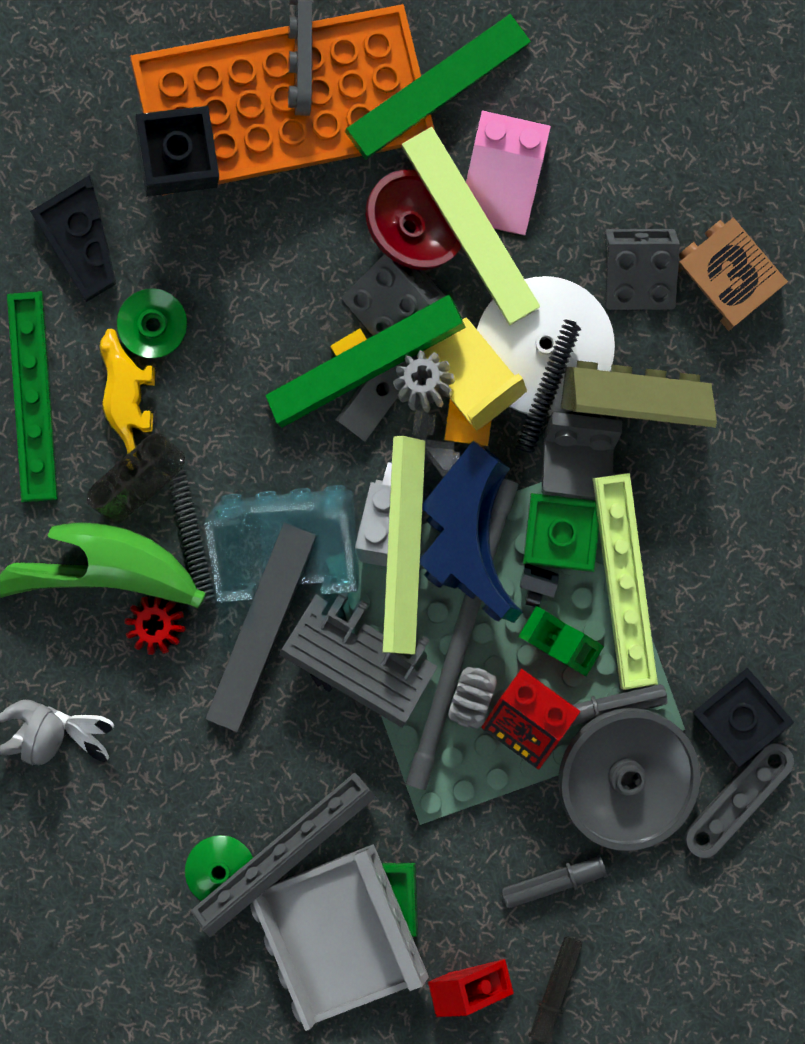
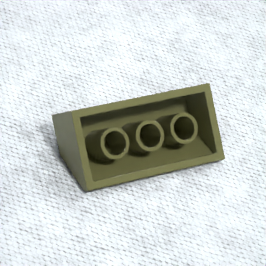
[561,361,717,428]

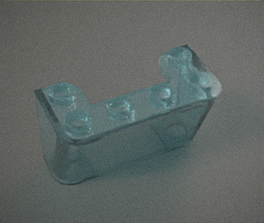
[204,485,360,602]

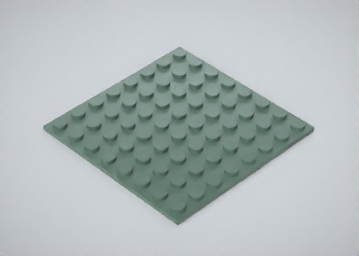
[326,482,685,825]

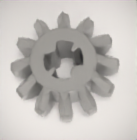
[393,350,455,413]
[448,667,497,729]

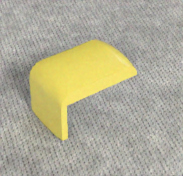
[417,317,527,431]

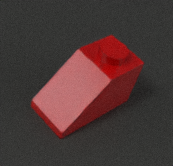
[428,959,514,1017]

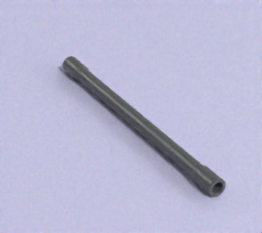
[406,479,519,790]

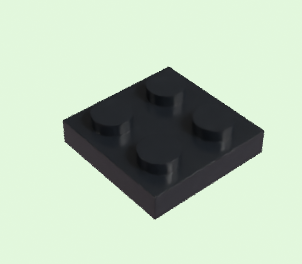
[693,668,794,768]

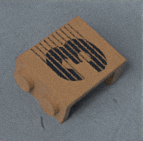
[678,217,788,331]

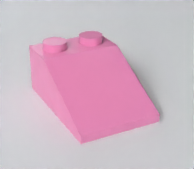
[466,111,551,236]

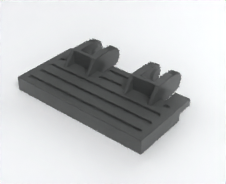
[279,589,438,728]

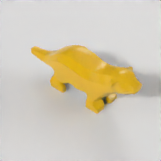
[99,329,155,468]

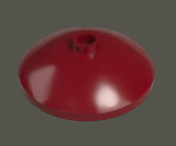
[366,169,462,270]

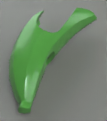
[0,522,206,609]

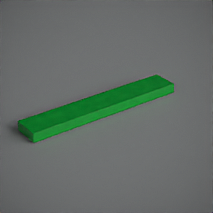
[345,14,531,160]
[7,291,58,503]
[265,295,466,428]

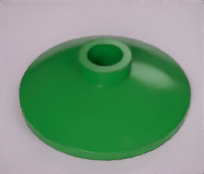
[117,288,187,359]
[185,835,253,901]

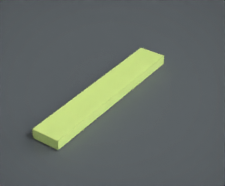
[402,127,540,326]
[383,436,425,654]
[593,473,658,690]

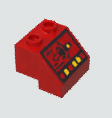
[481,668,581,770]

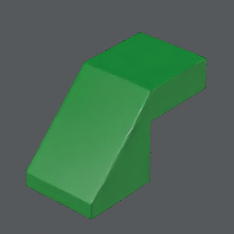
[518,606,604,677]

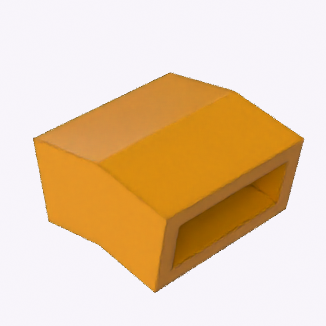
[444,399,492,446]

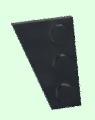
[30,175,116,302]

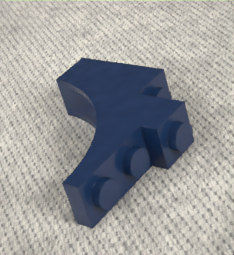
[420,441,523,623]

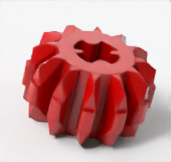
[125,597,186,655]

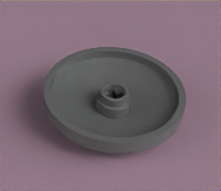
[558,708,700,851]

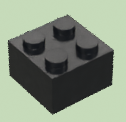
[135,106,219,197]

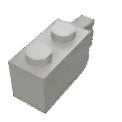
[355,462,392,567]

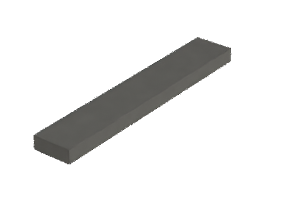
[206,522,318,733]
[191,773,376,938]

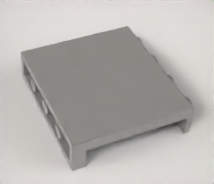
[250,844,429,1031]

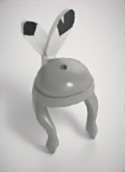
[0,700,114,766]

